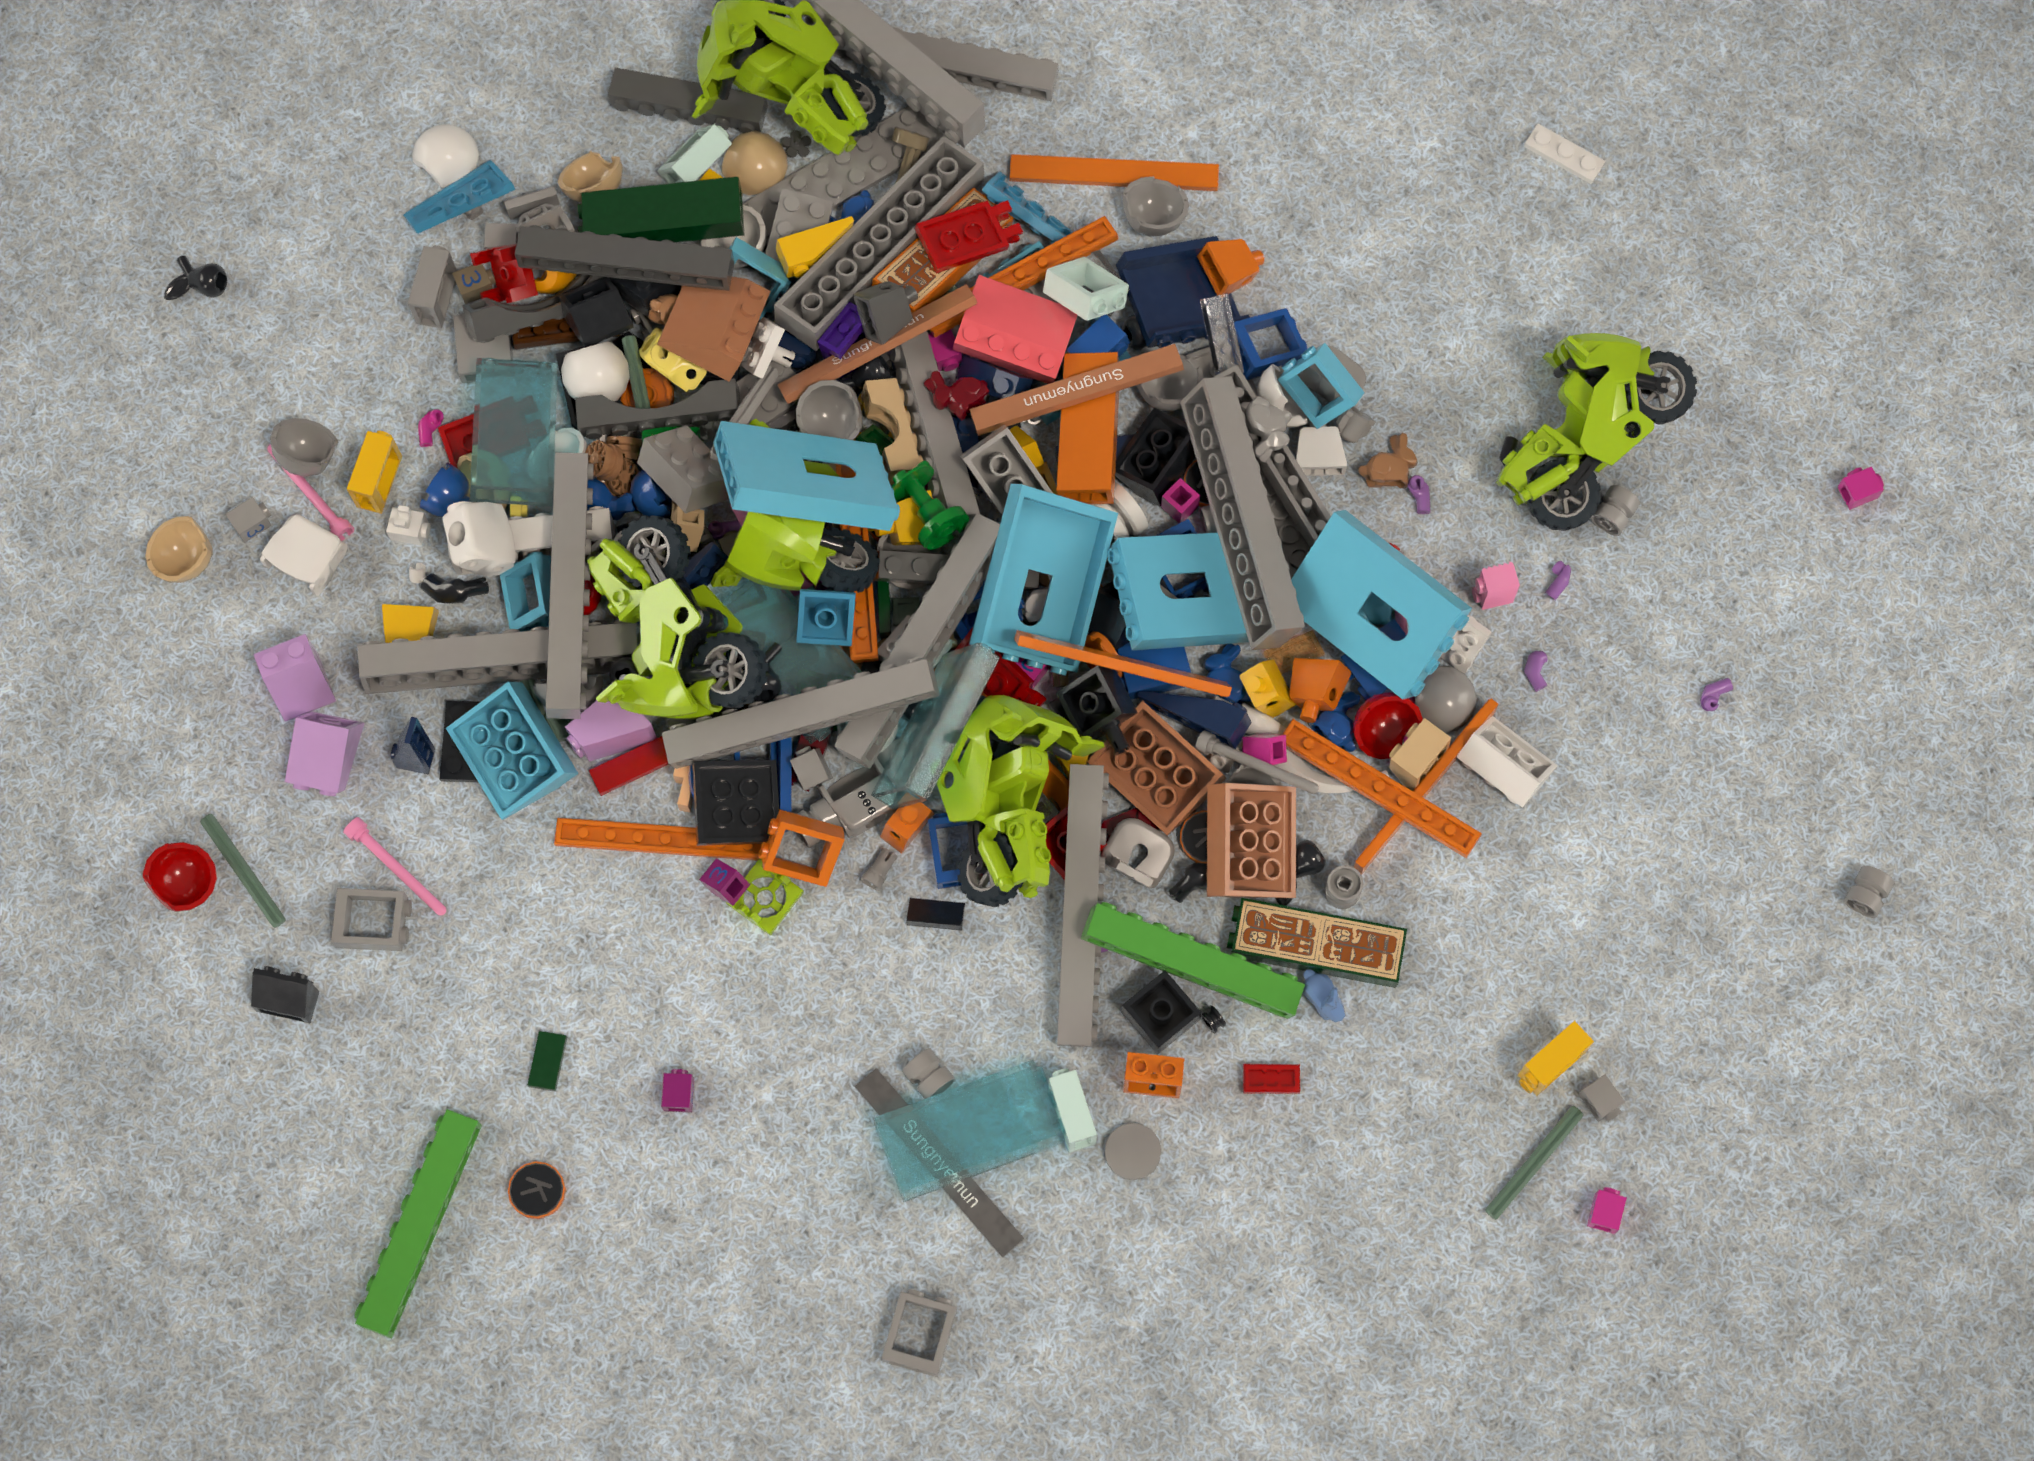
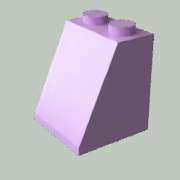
[253,634,336,722]
[565,701,657,762]
[285,711,364,796]

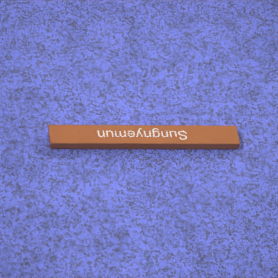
[777,284,978,404]
[970,344,1184,436]

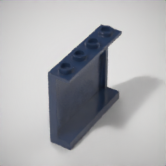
[1116,236,1250,348]

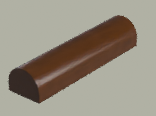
[513,318,621,350]

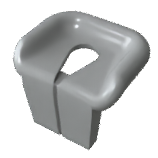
[1297,345,1366,402]
[1101,818,1175,889]

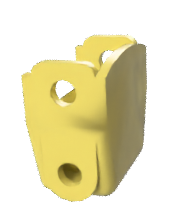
[639,328,707,393]

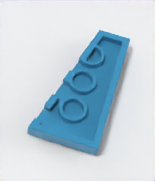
[403,159,516,234]
[982,171,1073,243]

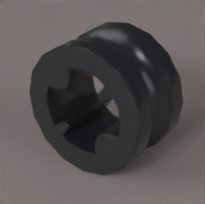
[1201,1005,1226,1034]

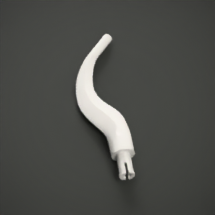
[1215,695,1389,793]

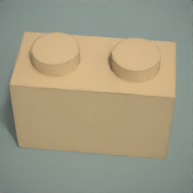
[1389,718,1451,791]

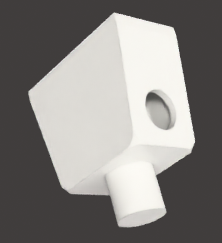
[1296,421,1347,476]

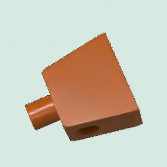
[1197,239,1264,298]
[1289,658,1351,723]
[880,794,934,854]

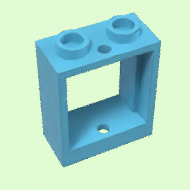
[729,237,791,320]
[1277,343,1365,429]
[500,552,551,632]

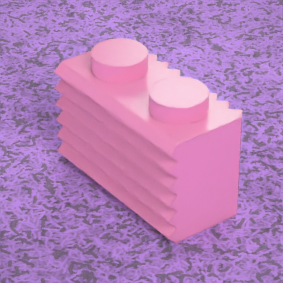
[1472,562,1520,610]

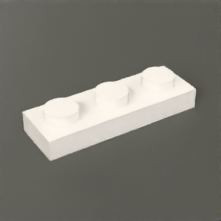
[1524,124,1606,185]

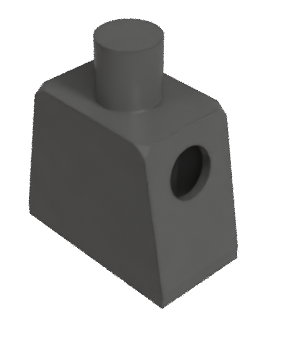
[853,281,918,345]

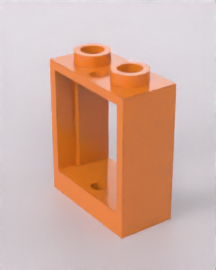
[759,810,845,887]
[1123,1052,1185,1099]

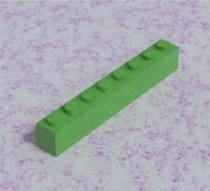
[1080,902,1305,1019]
[354,1109,482,1339]

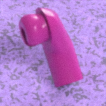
[418,409,444,447]

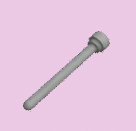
[1195,730,1319,794]

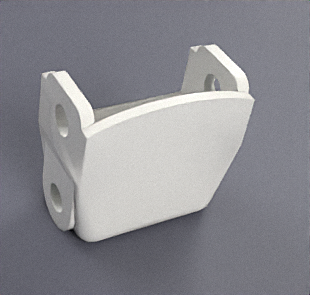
[443,501,515,577]
[260,515,348,596]

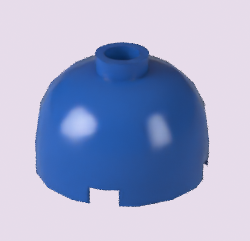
[420,462,471,517]
[630,470,672,518]

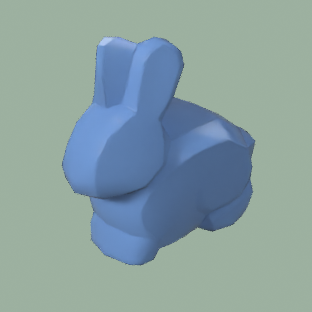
[1303,969,1346,1022]

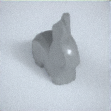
[1240,396,1292,462]

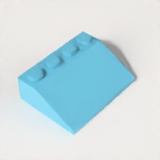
[446,681,578,820]

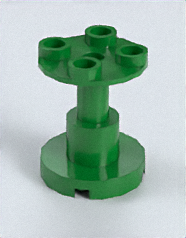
[891,460,969,550]

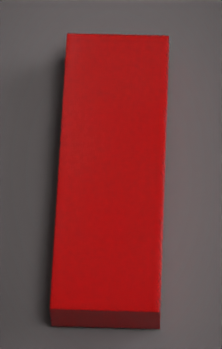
[589,736,669,796]

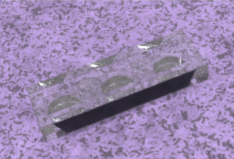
[1200,293,1244,375]

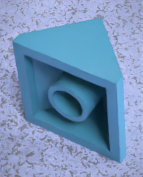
[796,589,856,646]

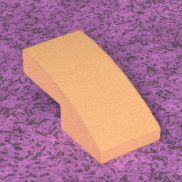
[673,765,693,813]

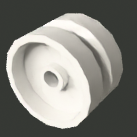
[1090,482,1149,545]

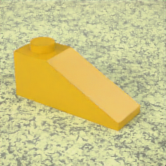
[776,216,854,278]

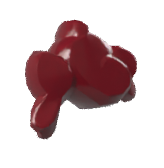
[924,371,989,421]

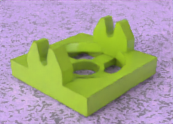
[726,859,804,936]

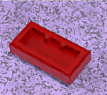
[1243,1064,1300,1094]

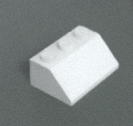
[1457,716,1558,808]

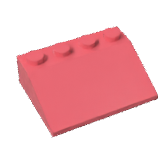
[952,275,1078,384]

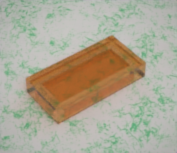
[1263,630,1325,674]

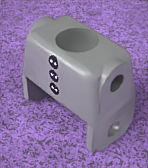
[817,758,903,838]

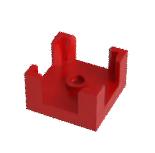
[470,244,538,303]

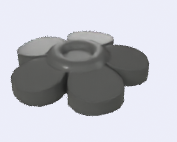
[782,130,812,158]

